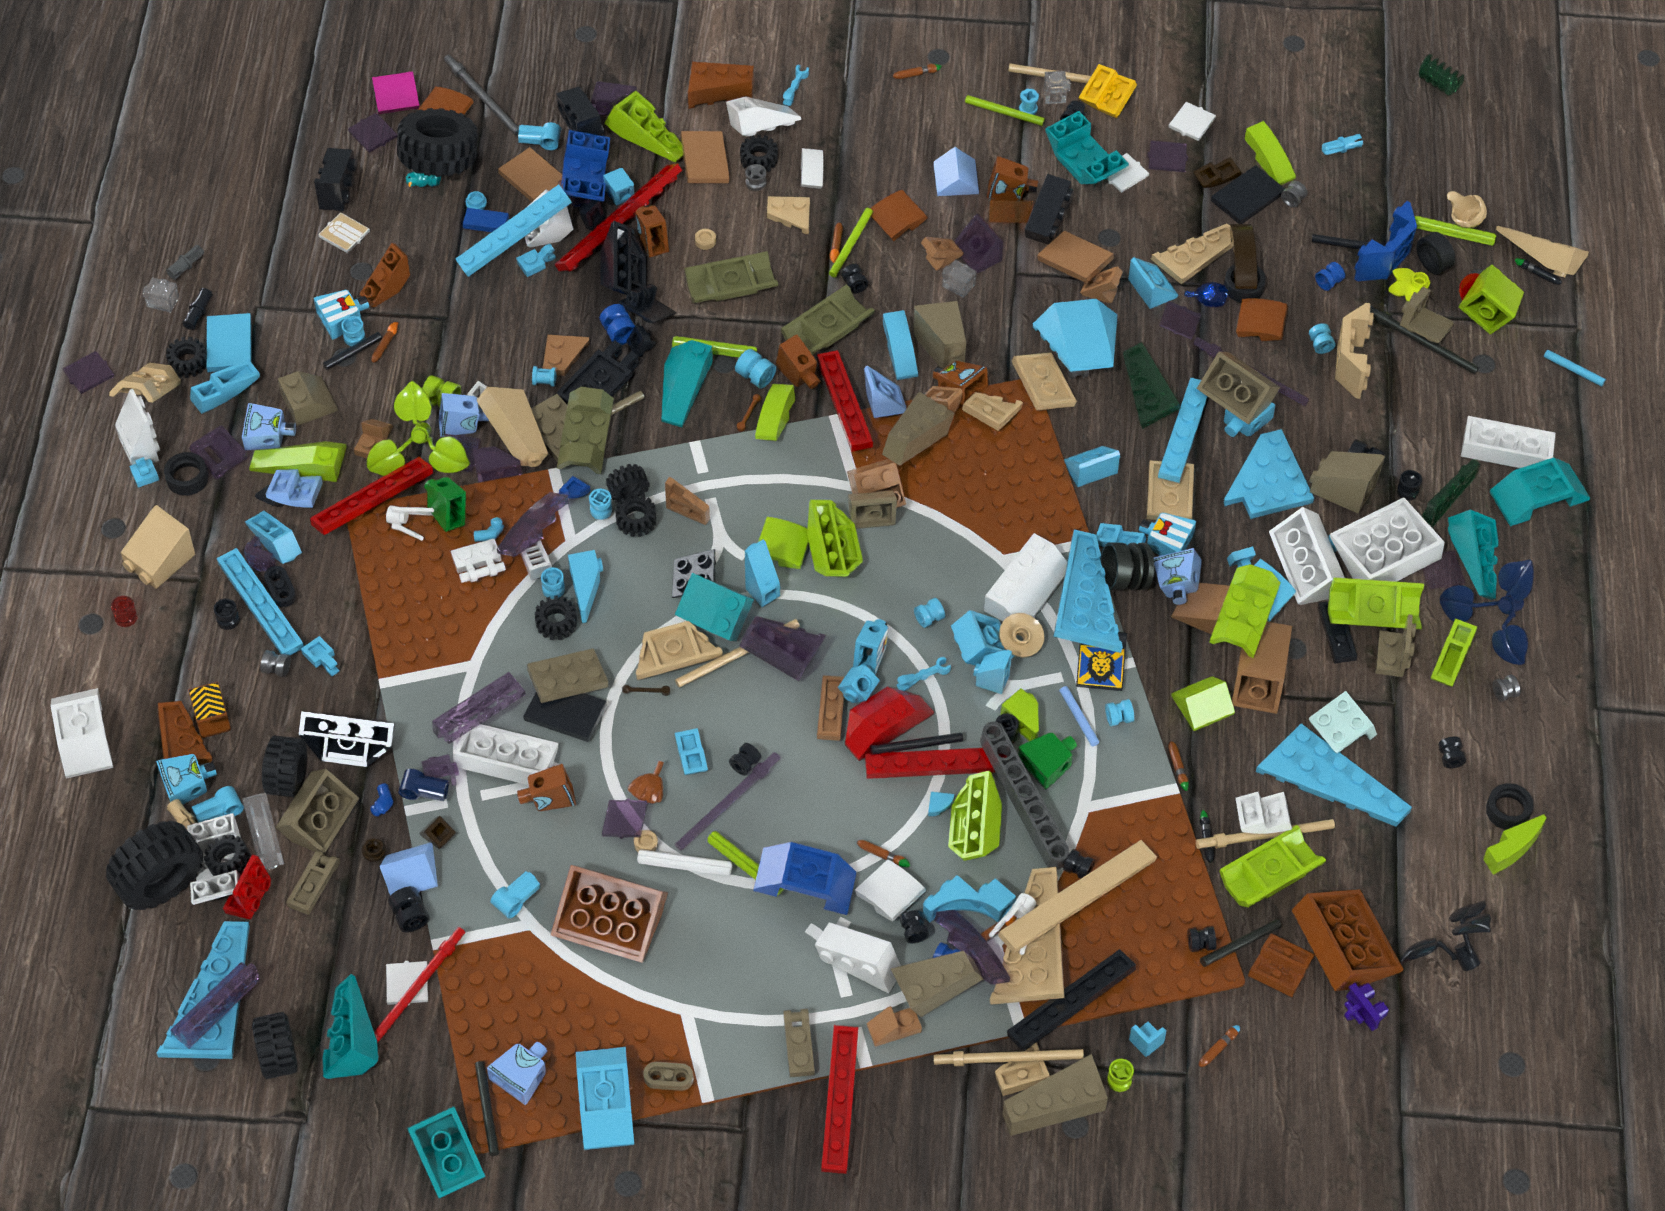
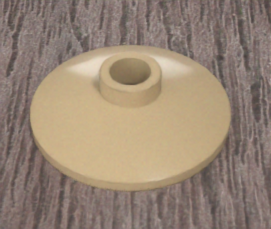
[999,613,1044,657]

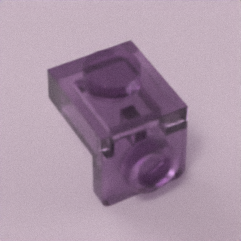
[244,536,276,571]
[421,754,459,786]

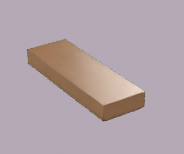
[817,675,844,741]

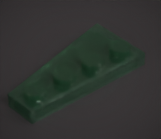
[1123,342,1181,429]
[1422,459,1480,528]

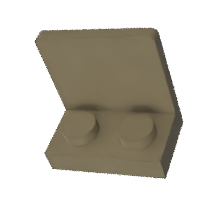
[1375,614,1416,677]

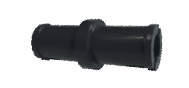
[182,288,213,330]

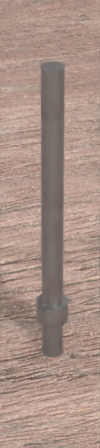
[444,54,519,136]

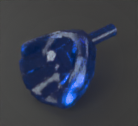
[1184,282,1228,307]

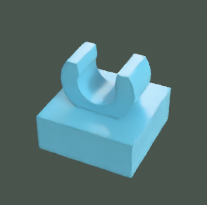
[129,457,159,488]
[1227,547,1256,567]

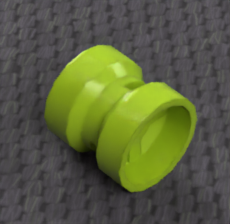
[1107,1059,1134,1092]

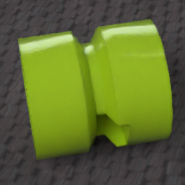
[422,375,461,408]

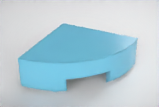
[928,792,955,816]

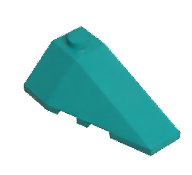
[661,340,713,427]
[1448,510,1498,600]
[323,974,379,1079]

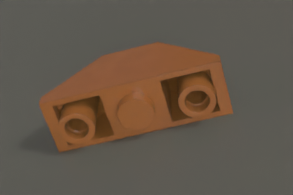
[360,243,410,307]

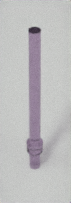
[1193,337,1309,406]
[675,752,780,851]

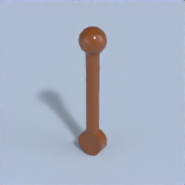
[737,394,761,432]

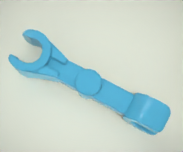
[783,65,809,106]
[897,657,951,691]

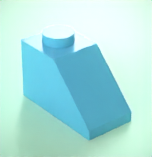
[973,650,1012,694]

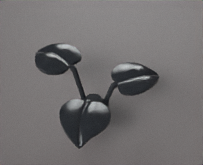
[1400,900,1491,971]

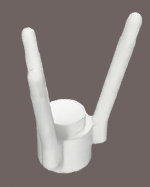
[386,505,434,540]
[989,893,1036,955]

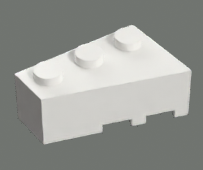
[815,922,901,994]

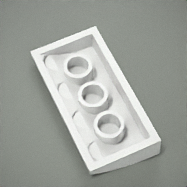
[1461,416,1556,468]
[453,721,559,785]

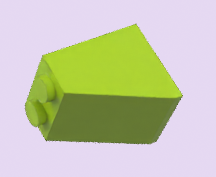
[1459,265,1524,335]

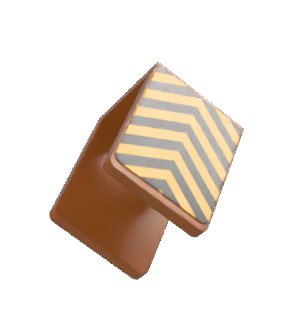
[188,682,231,738]

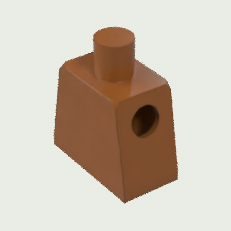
[776,334,820,389]

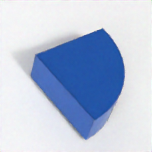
[559,476,591,498]

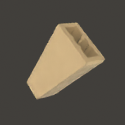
[477,387,548,467]

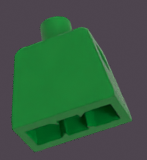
[424,477,466,532]
[1018,733,1077,790]

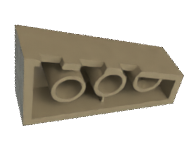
[882,392,955,465]
[1002,1054,1108,1136]

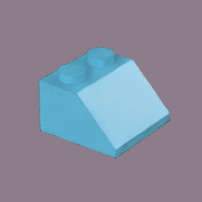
[951,610,1014,666]

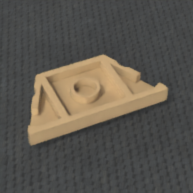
[636,621,723,680]

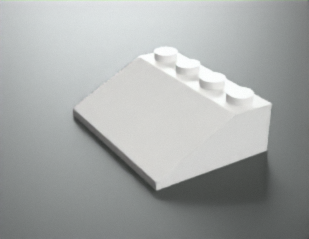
[1330,498,1444,582]

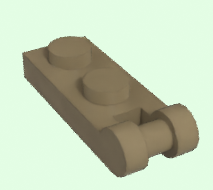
[286,850,340,915]
[783,1008,815,1077]

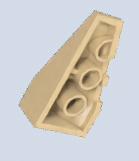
[1496,226,1589,277]

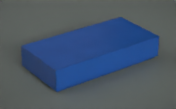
[463,208,509,232]

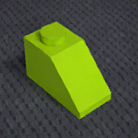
[1001,688,1039,741]

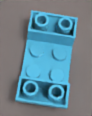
[576,1047,634,1150]

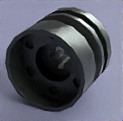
[1100,542,1154,590]

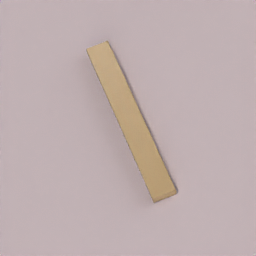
[998,840,1157,953]

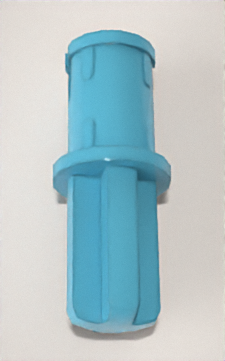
[1322,134,1363,155]

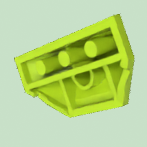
[807,500,863,577]
[948,771,1002,861]

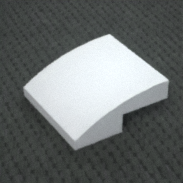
[1236,792,1292,834]
[855,860,926,922]

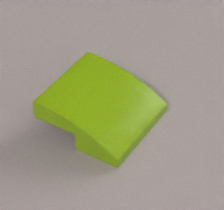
[758,517,809,569]

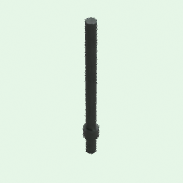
[1370,306,1479,375]

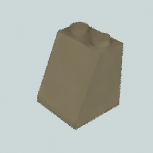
[913,301,966,369]
[1309,451,1385,514]

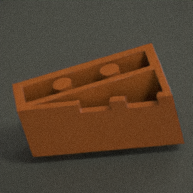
[688,61,754,109]

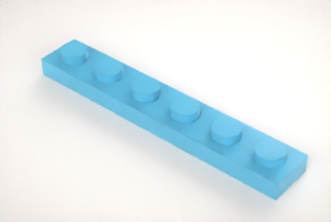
[456,184,572,277]
[1158,378,1208,483]
[217,548,304,655]

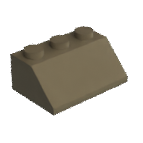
[1196,351,1280,424]
[275,769,359,853]

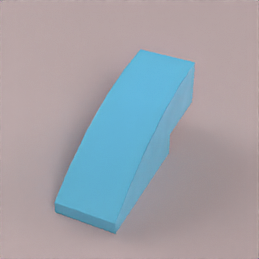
[883,310,918,380]
[190,360,260,414]

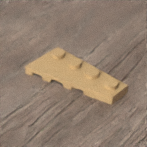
[1151,223,1233,285]

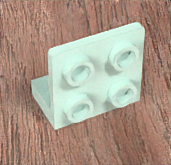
[1309,691,1377,753]

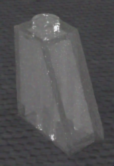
[242,792,284,869]

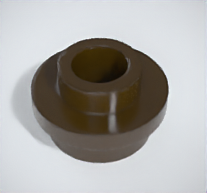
[362,838,386,862]

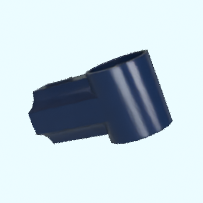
[398,769,449,801]

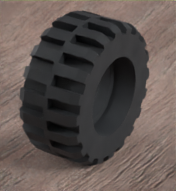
[397,108,478,177]
[106,821,203,910]

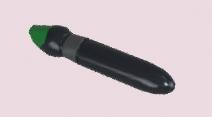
[1515,258,1562,285]
[1199,810,1214,863]

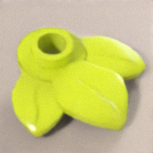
[1388,268,1430,301]

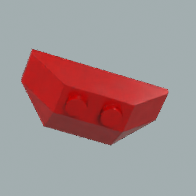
[845,686,934,761]

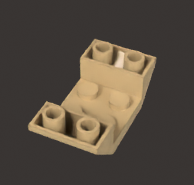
[1335,303,1373,399]

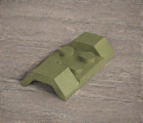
[685,251,778,303]
[781,284,875,355]
[557,387,614,474]

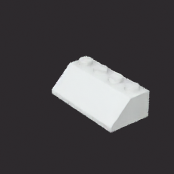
[1269,507,1345,605]
[984,533,1067,621]

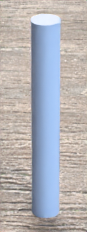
[1059,686,1099,746]

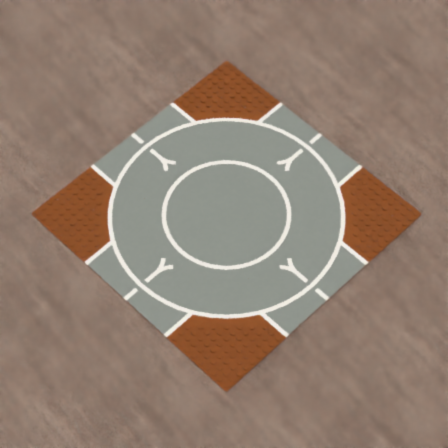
[347,379,1245,1154]

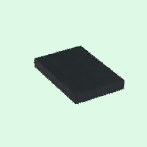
[1211,165,1285,224]
[523,692,607,742]

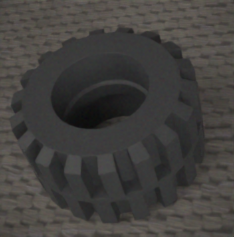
[262,735,307,798]
[252,1011,298,1080]

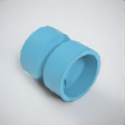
[735,349,776,389]

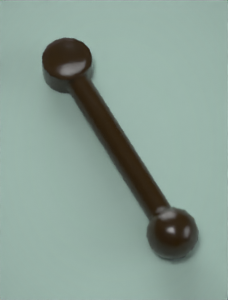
[622,685,670,696]

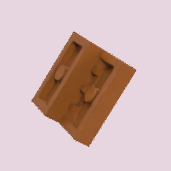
[418,87,474,114]
[870,190,928,242]
[1236,298,1288,341]
[1248,933,1315,997]

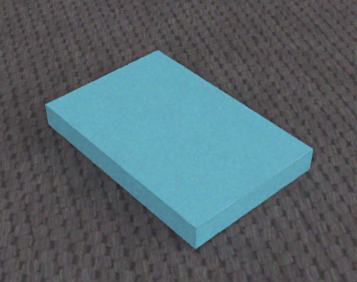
[207,313,251,372]

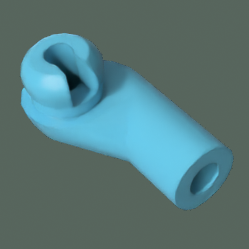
[474,517,504,542]

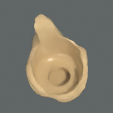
[1447,191,1487,228]

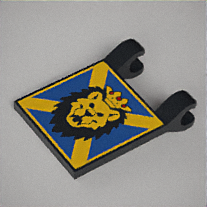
[1076,632,1127,691]

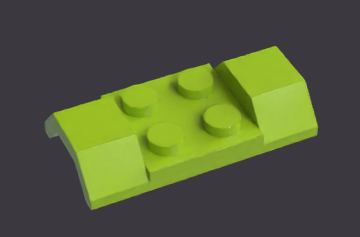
[1209,564,1280,658]
[1328,578,1424,629]
[1219,825,1326,907]

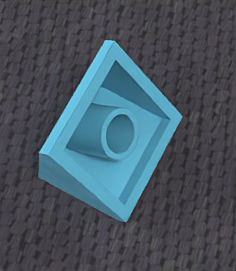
[1128,257,1179,309]
[1064,446,1120,487]

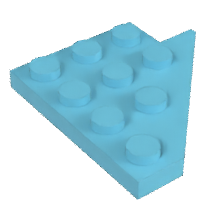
[1224,429,1314,519]

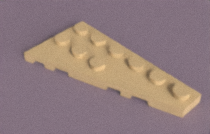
[990,867,1064,1005]

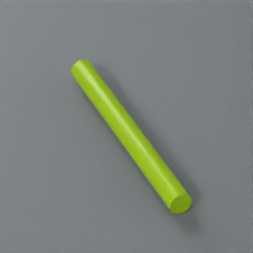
[965,95,1045,126]
[829,208,873,278]

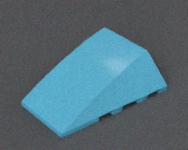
[1033,299,1117,372]

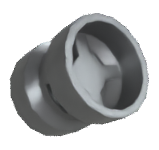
[260,650,291,677]

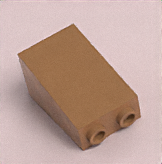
[1232,622,1292,714]

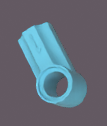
[518,122,562,150]
[192,786,244,823]
[490,871,540,919]

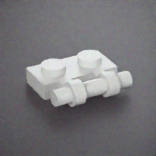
[451,539,506,583]

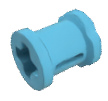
[1019,89,1039,115]
[532,366,556,386]

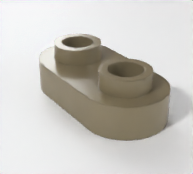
[643,1062,694,1091]

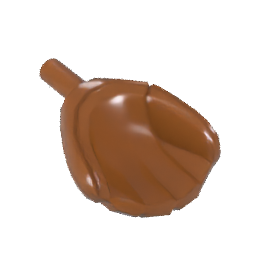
[628,761,664,804]

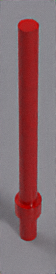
[374,927,466,1043]

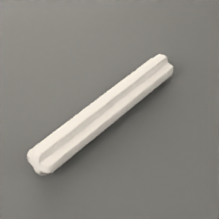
[637,849,732,876]

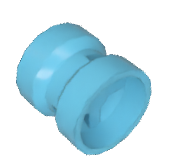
[342,316,365,346]
[1309,323,1336,354]
[589,489,612,520]
[541,567,565,599]
[914,598,945,628]
[1105,699,1134,726]

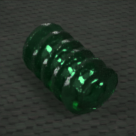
[1418,54,1465,96]

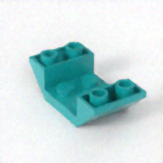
[1045,111,1129,184]
[1490,457,1590,526]

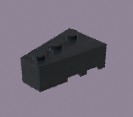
[556,86,604,136]
[314,148,357,211]
[1025,174,1074,245]

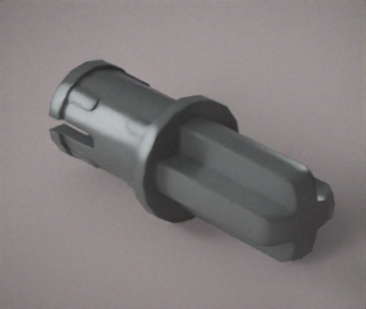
[166,245,204,280]

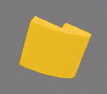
[1078,64,1137,118]

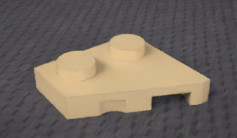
[767,196,810,234]
[962,392,1023,431]
[995,1043,1050,1096]

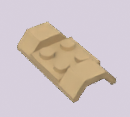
[109,363,181,403]

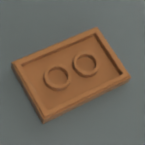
[680,131,730,183]
[498,147,562,202]
[1037,231,1114,283]

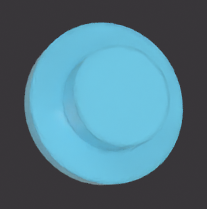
[466,191,487,210]

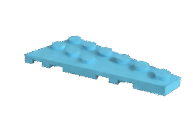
[1256,724,1412,826]
[157,921,250,1059]

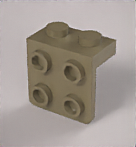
[1400,287,1454,343]

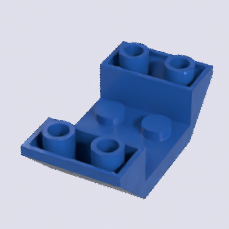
[561,130,610,202]
[1354,201,1417,281]
[753,842,857,915]

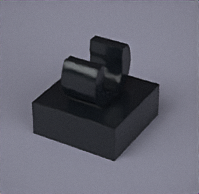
[578,200,605,230]
[627,326,656,357]

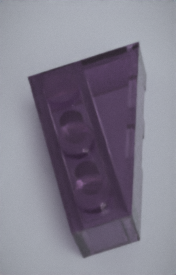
[739,616,826,681]

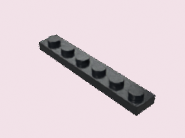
[1007,949,1136,1051]

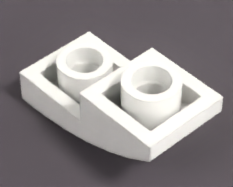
[801,148,823,189]

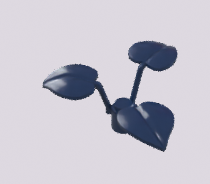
[1439,560,1534,665]

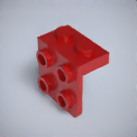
[223,855,272,920]

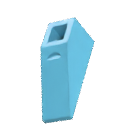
[745,539,780,607]

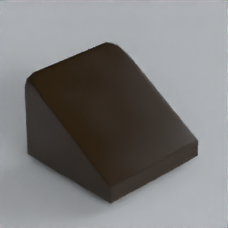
[419,815,456,849]

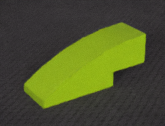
[1245,121,1296,185]
[755,384,795,441]
[1431,618,1477,687]
[1483,814,1546,875]

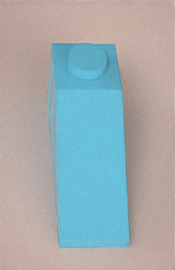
[245,511,302,564]
[568,550,603,623]

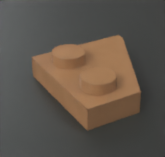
[543,335,590,376]

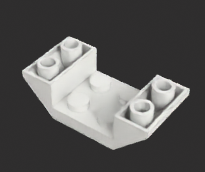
[51,688,113,779]
[187,813,244,905]

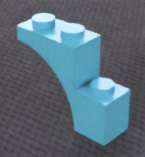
[923,875,1016,923]

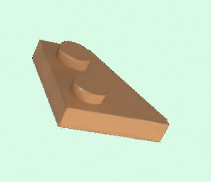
[665,477,710,525]

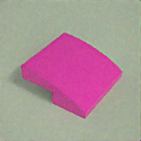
[372,71,419,114]

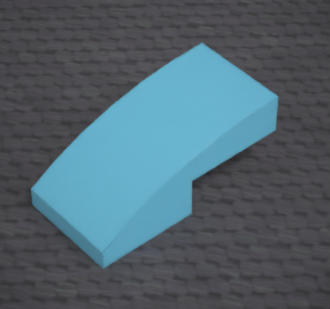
[1096,523,1146,547]
[675,728,708,775]

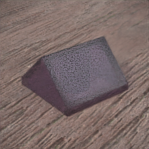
[954,214,1003,274]

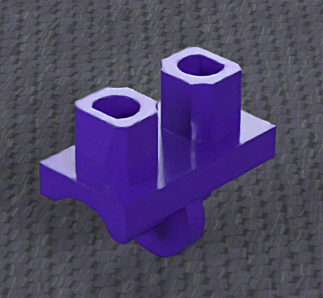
[1344,983,1389,1031]

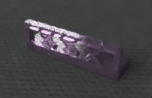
[432,672,526,744]
[170,962,260,1049]

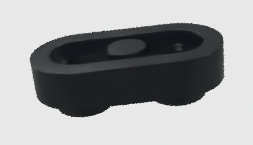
[264,566,296,607]

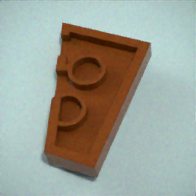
[158,701,212,764]

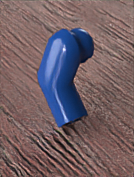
[370,783,393,817]

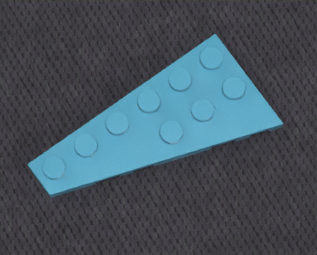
[1053,529,1123,653]

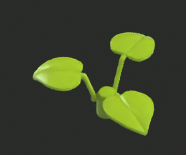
[367,381,470,476]

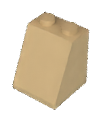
[121,505,195,589]

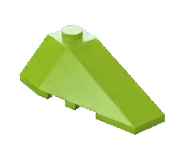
[604,91,683,163]
[249,441,347,482]

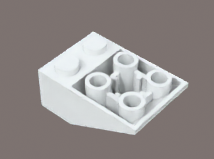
[726,96,801,136]
[115,389,160,465]

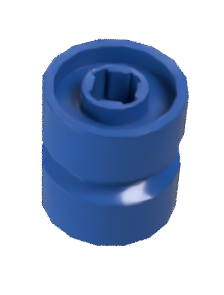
[600,304,635,345]

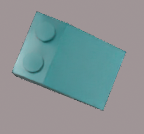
[675,573,754,642]
[406,1106,486,1198]

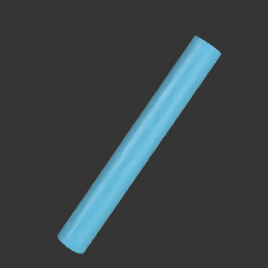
[1544,350,1606,387]

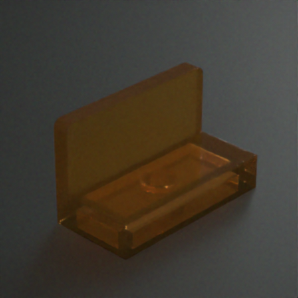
[989,199,1032,223]

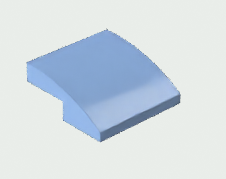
[266,469,323,508]

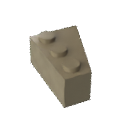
[891,951,984,1017]

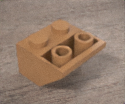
[847,459,906,508]

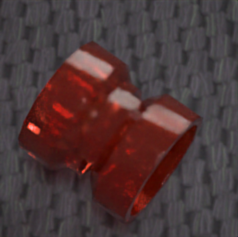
[111,596,138,627]

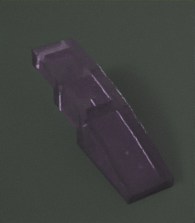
[497,492,569,557]
[934,910,1010,985]

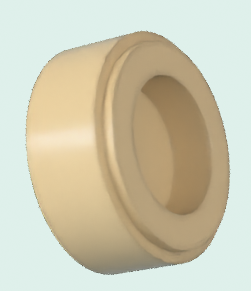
[695,229,716,250]
[634,830,658,852]

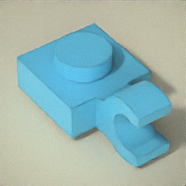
[516,244,556,277]
[301,636,339,676]

